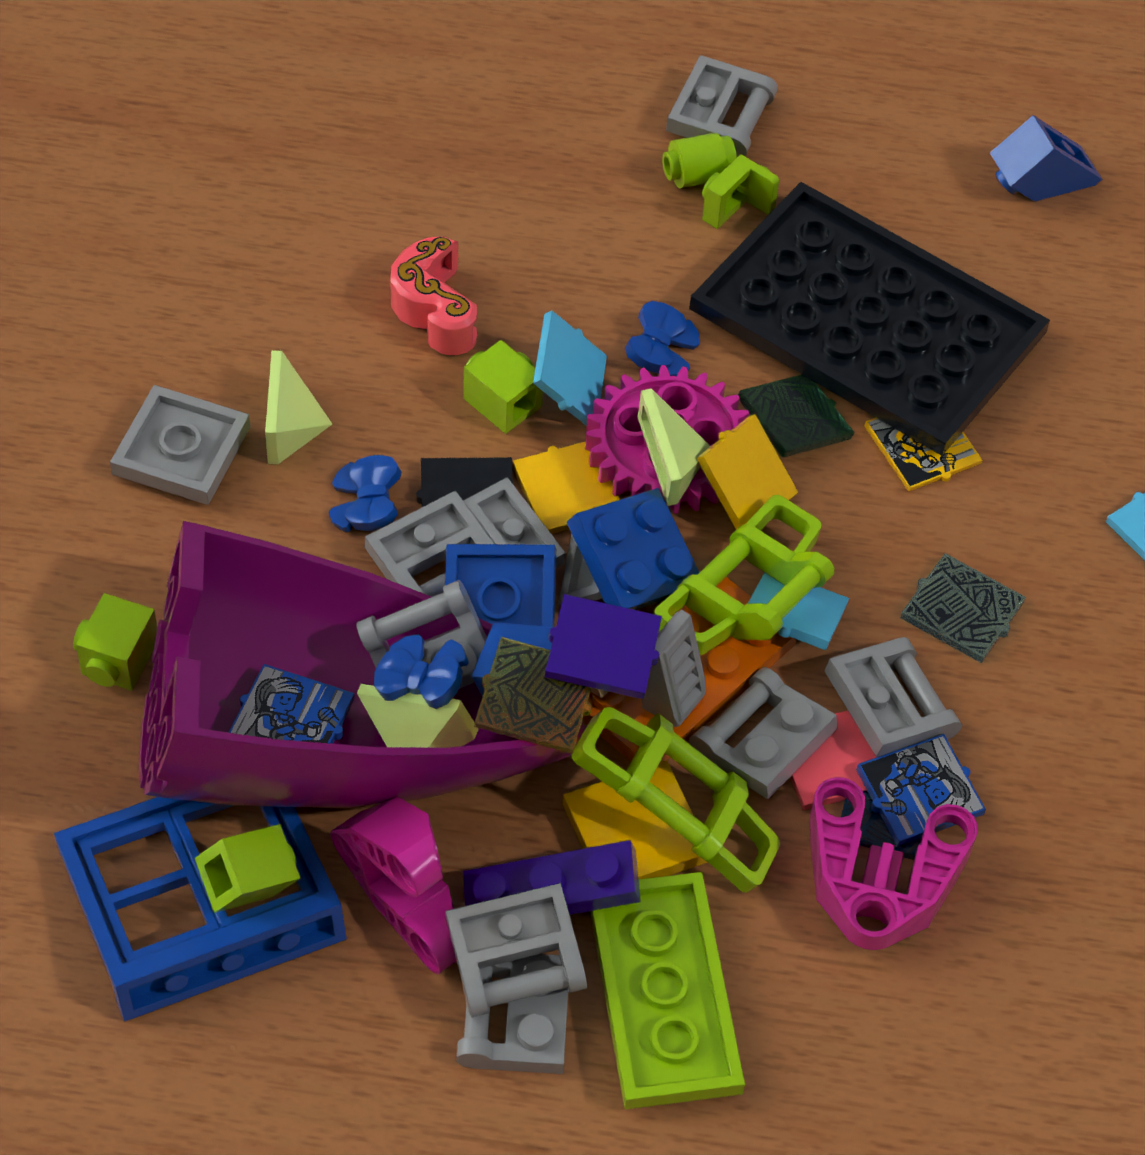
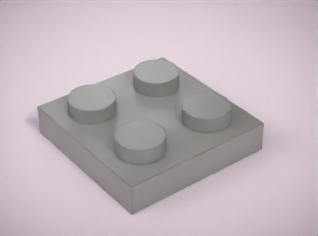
[110,385,250,505]

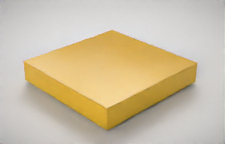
[562,760,708,879]

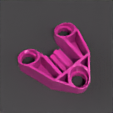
[810,777,978,950]
[330,796,457,975]

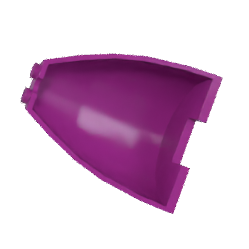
[139,521,587,808]

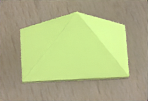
[265,350,332,464]
[637,388,711,506]
[357,684,479,748]

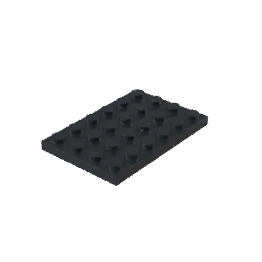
[689,182,1050,456]

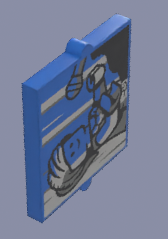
[228,664,354,744]
[856,734,986,846]

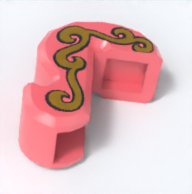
[390,236,477,356]

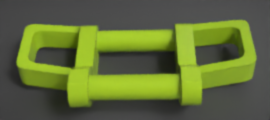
[654,495,834,656]
[571,707,780,893]

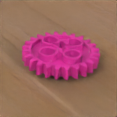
[585,365,749,514]

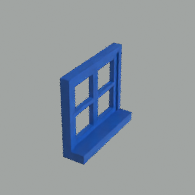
[54,797,347,1022]

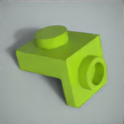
[702,154,779,229]

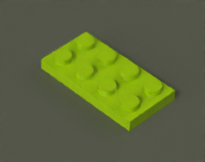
[590,872,745,1110]

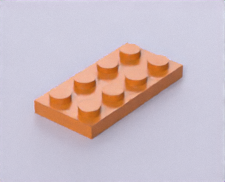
[581,577,796,762]

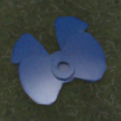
[625,301,700,376]
[329,455,402,533]
[374,634,469,709]

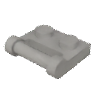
[666,55,778,157]
[364,490,494,597]
[356,580,487,689]
[825,637,962,757]
[689,667,837,799]
[446,883,587,1018]
[456,954,568,1074]

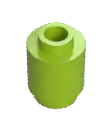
[662,133,737,188]

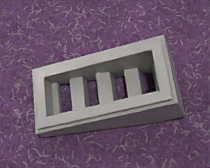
[642,609,706,727]

